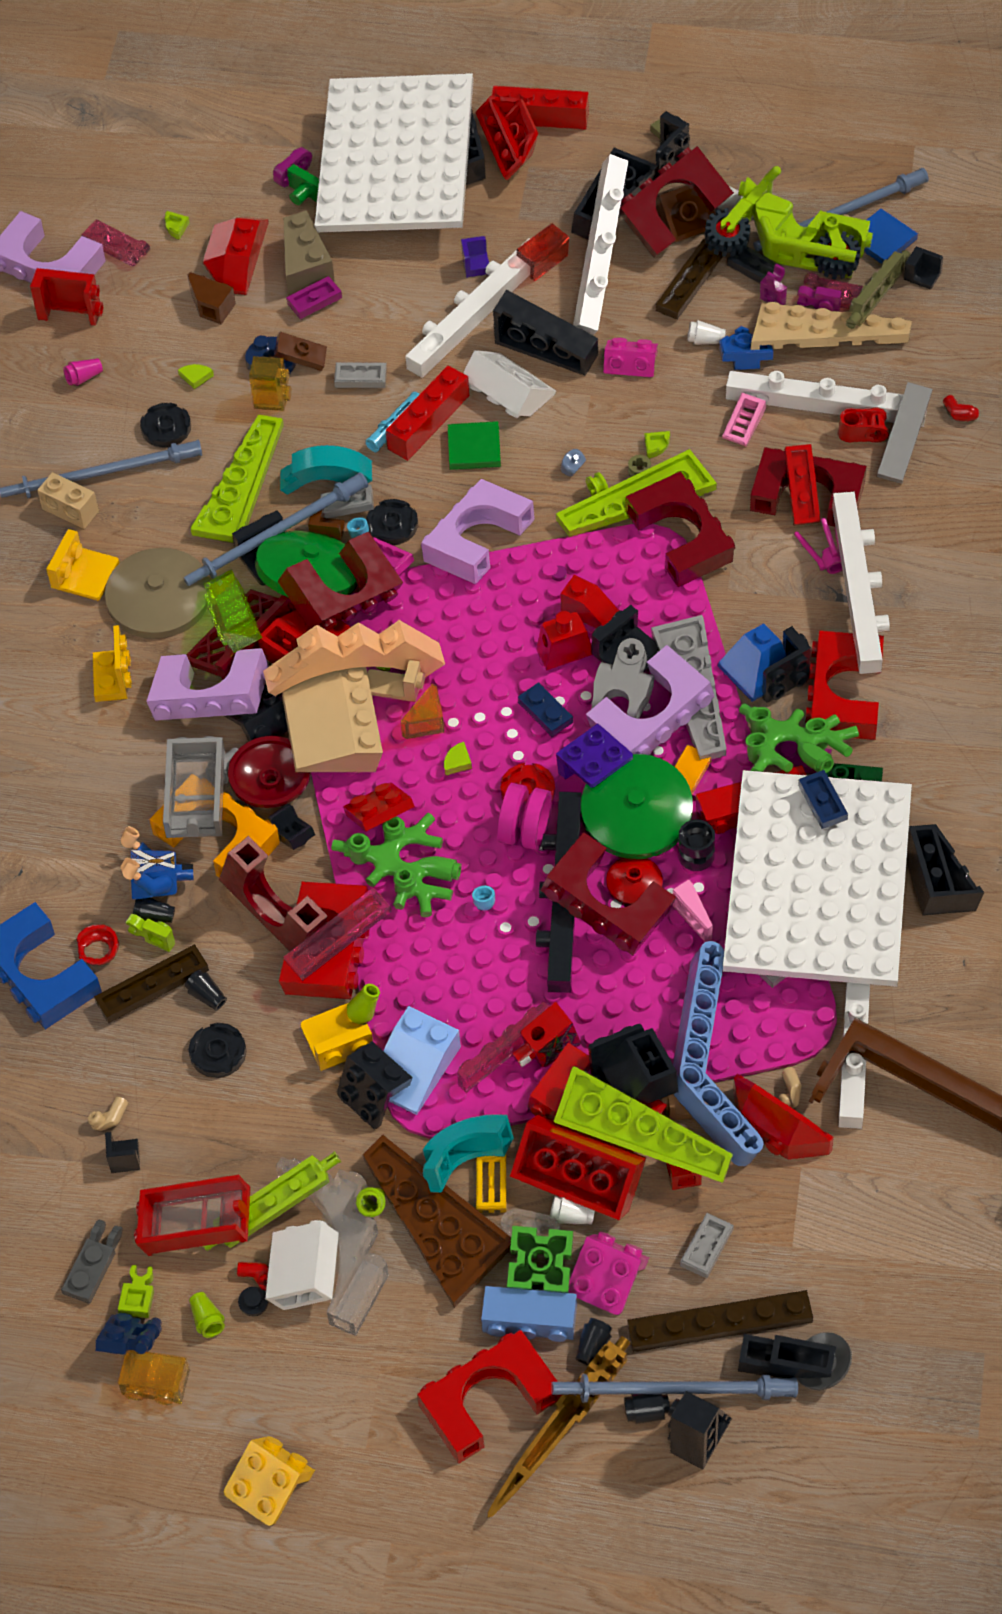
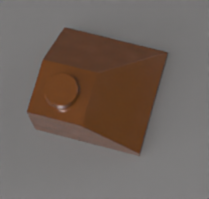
[656,184,715,243]

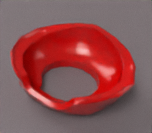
[76,925,119,966]

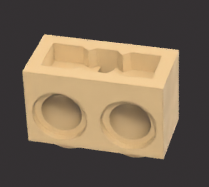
[37,472,99,529]

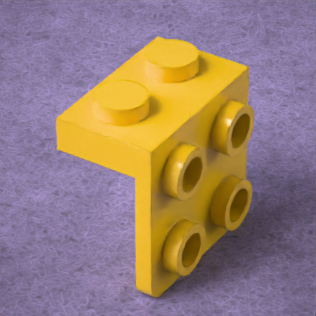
[301,1003,373,1071]
[224,1436,315,1526]

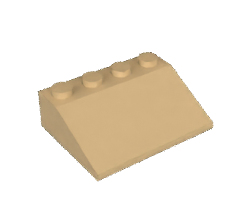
[282,667,383,772]

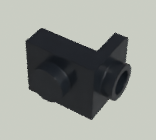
[268,804,316,850]

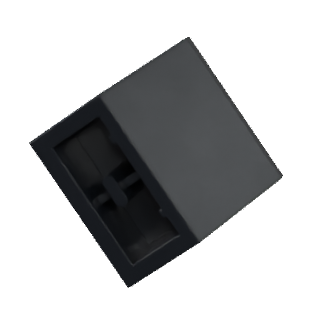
[600,1028,678,1105]

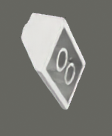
[463,350,556,418]

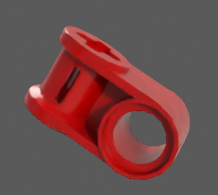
[838,408,889,443]

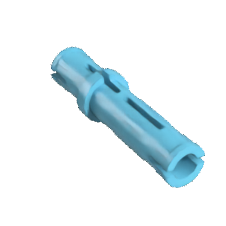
[365,392,420,452]

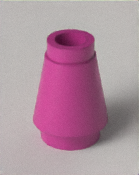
[63,358,103,386]

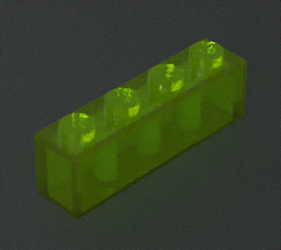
[204,569,262,653]

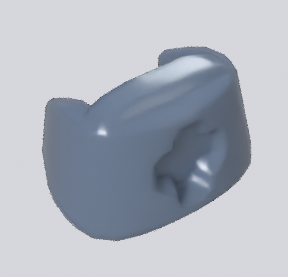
[560,449,586,476]

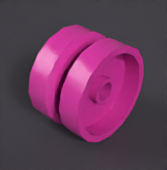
[497,783,552,850]

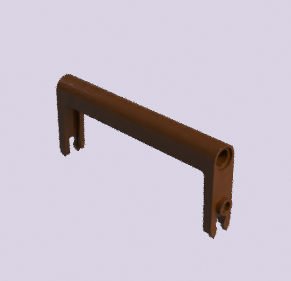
[808,1017,1002,1133]

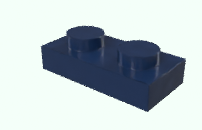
[518,682,573,737]
[798,770,848,829]

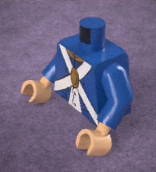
[120,826,194,899]

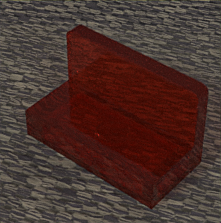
[517,223,569,281]

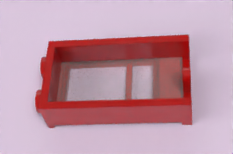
[134,1174,251,1256]

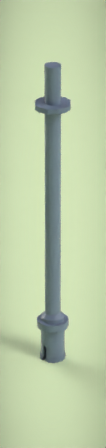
[753,168,929,251]
[0,439,203,499]
[183,472,368,586]
[551,1374,798,1402]

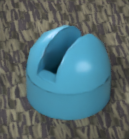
[347,517,369,538]
[472,886,496,911]

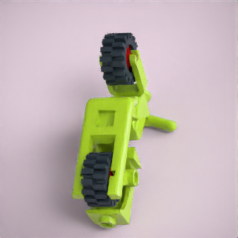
[705,166,873,280]

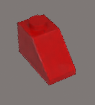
[560,575,619,628]

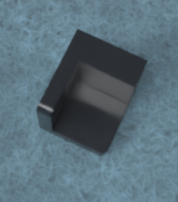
[904,246,943,289]
[105,1132,141,1173]

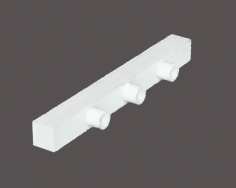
[573,154,628,335]
[406,238,545,378]
[726,371,927,427]
[832,492,890,674]
[838,982,870,1129]

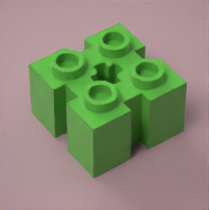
[507,1226,574,1293]

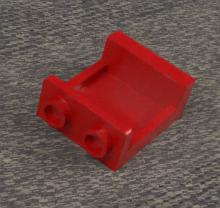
[30,268,104,325]

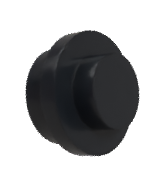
[238,1286,269,1317]

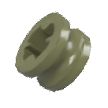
[628,455,651,477]

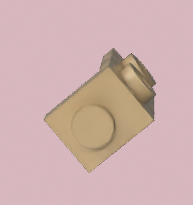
[368,660,425,702]

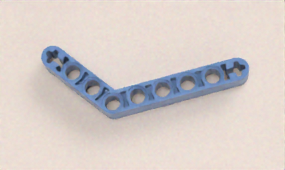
[673,941,763,1166]

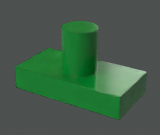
[287,164,319,206]

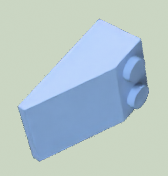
[384,1006,461,1115]

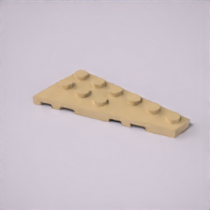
[751,302,912,350]

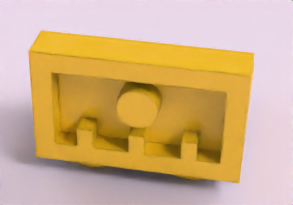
[46,529,119,601]
[93,625,132,702]

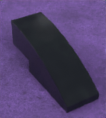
[738,1334,836,1378]

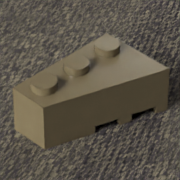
[283,211,335,296]

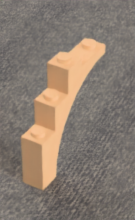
[263,620,445,696]

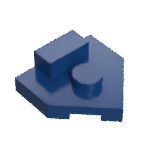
[719,326,774,370]

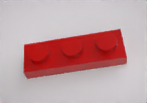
[784,444,821,526]

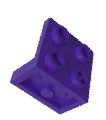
[556,723,633,788]

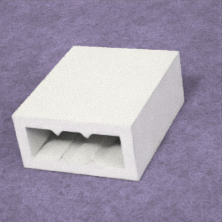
[265,1220,339,1310]

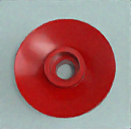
[606,858,663,905]

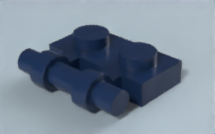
[95,1313,162,1355]

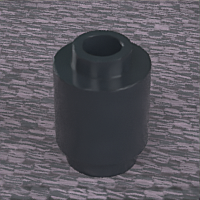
[624,1394,670,1424]

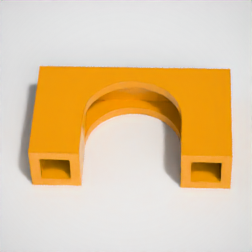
[149,774,280,878]

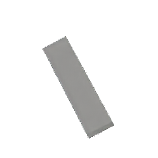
[877,382,933,484]

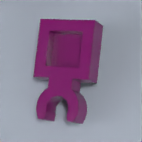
[797,286,842,312]

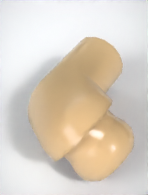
[779,1067,802,1109]
[88,1097,128,1131]

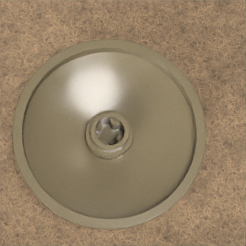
[105,548,211,639]

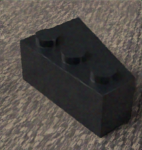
[906,824,985,916]
[668,1391,732,1470]

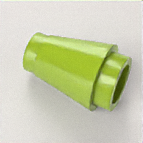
[347,984,380,1024]
[356,1187,386,1217]
[189,1292,225,1338]

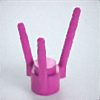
[794,518,843,574]

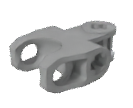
[591,638,654,719]

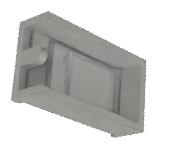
[163,736,225,838]

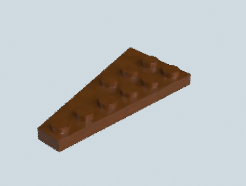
[363,1135,511,1308]

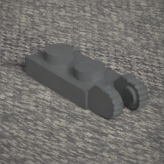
[61,1219,123,1304]

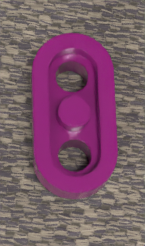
[273,147,313,187]

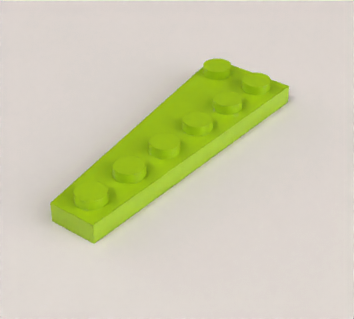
[191,414,284,543]
[556,449,717,537]
[554,1066,733,1183]

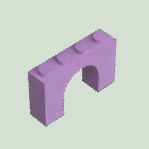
[0,211,106,283]
[421,479,535,584]
[586,645,715,755]
[146,648,269,721]

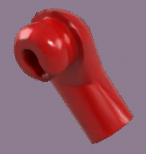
[943,395,979,421]
[237,1262,269,1291]

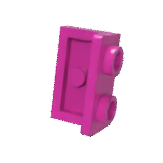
[604,337,658,377]

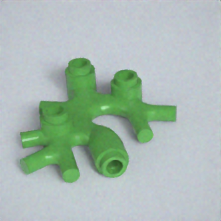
[739,704,859,773]
[331,813,462,917]

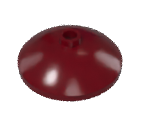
[228,736,311,808]

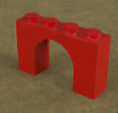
[805,630,884,740]
[279,881,375,1000]
[527,1043,667,1154]
[417,1330,562,1464]

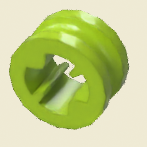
[586,472,608,496]

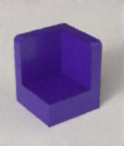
[461,236,489,278]

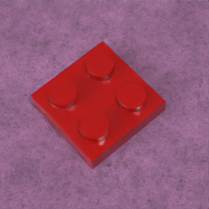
[343,782,415,831]

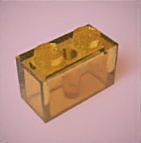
[249,356,291,411]
[118,1350,190,1405]

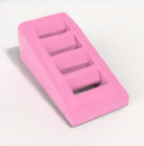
[722,393,766,447]
[672,880,713,942]

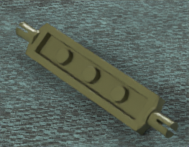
[846,250,911,329]

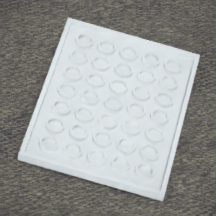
[315,73,473,232]
[723,770,912,987]

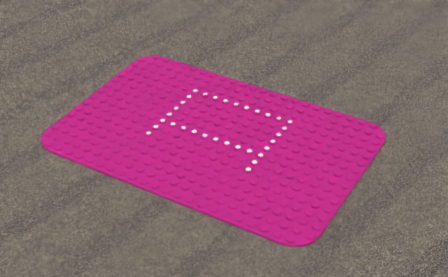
[311,524,837,1139]

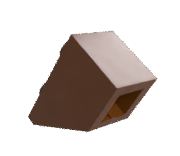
[188,272,236,324]

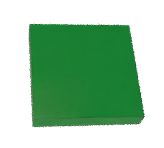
[447,421,501,470]

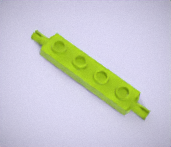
[203,1151,341,1251]

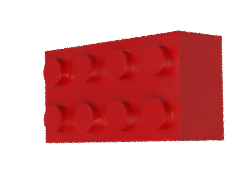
[510,1115,647,1220]

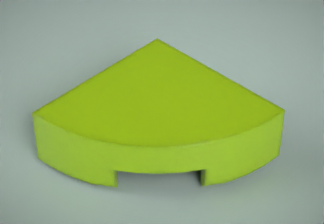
[165,211,190,240]
[178,364,214,389]
[644,431,670,459]
[444,742,472,775]

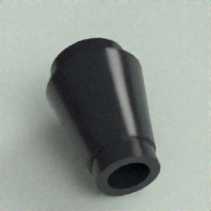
[133,897,175,923]
[185,970,227,1011]
[575,1318,612,1366]

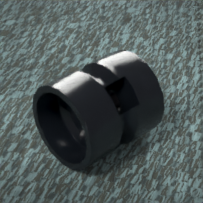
[678,820,715,871]

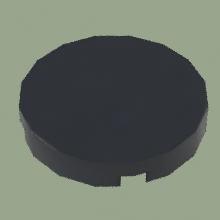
[140,403,191,447]
[366,499,418,545]
[188,1023,247,1078]

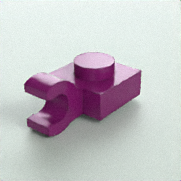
[760,264,787,305]

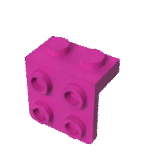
[569,1232,650,1315]

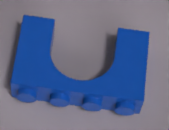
[0,902,102,1029]

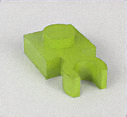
[126,914,175,952]
[118,1265,154,1318]

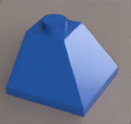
[718,624,786,702]

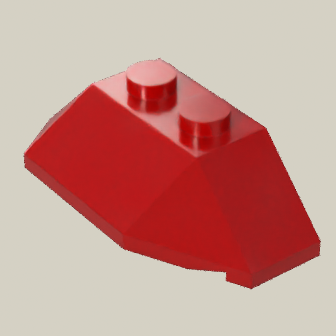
[475,96,539,180]
[203,217,269,295]
[733,1073,834,1160]

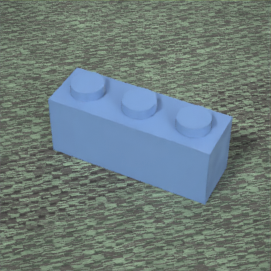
[481,1286,577,1342]

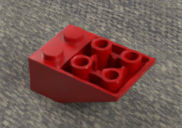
[258,610,351,664]

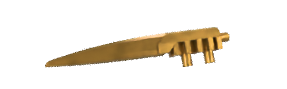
[487,1336,630,1518]

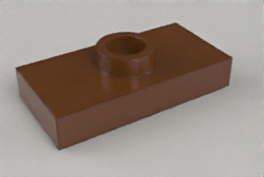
[274,332,327,371]

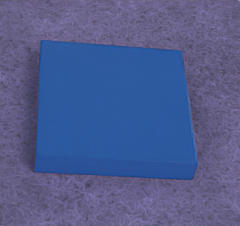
[864,208,918,264]

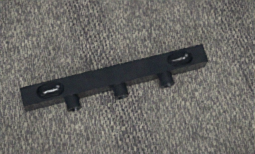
[536,792,582,993]

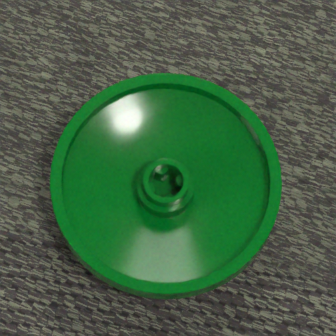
[255,531,358,597]
[581,754,693,859]

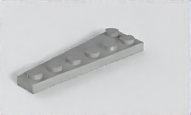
[651,615,726,760]

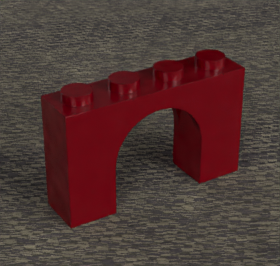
[619,146,734,258]
[750,447,867,527]
[625,471,735,587]
[278,531,403,631]
[540,832,676,956]
[219,836,328,957]

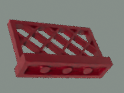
[186,589,296,680]

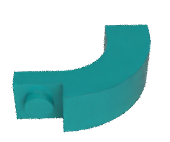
[280,445,372,495]
[423,1115,514,1192]

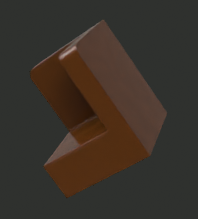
[308,509,345,542]

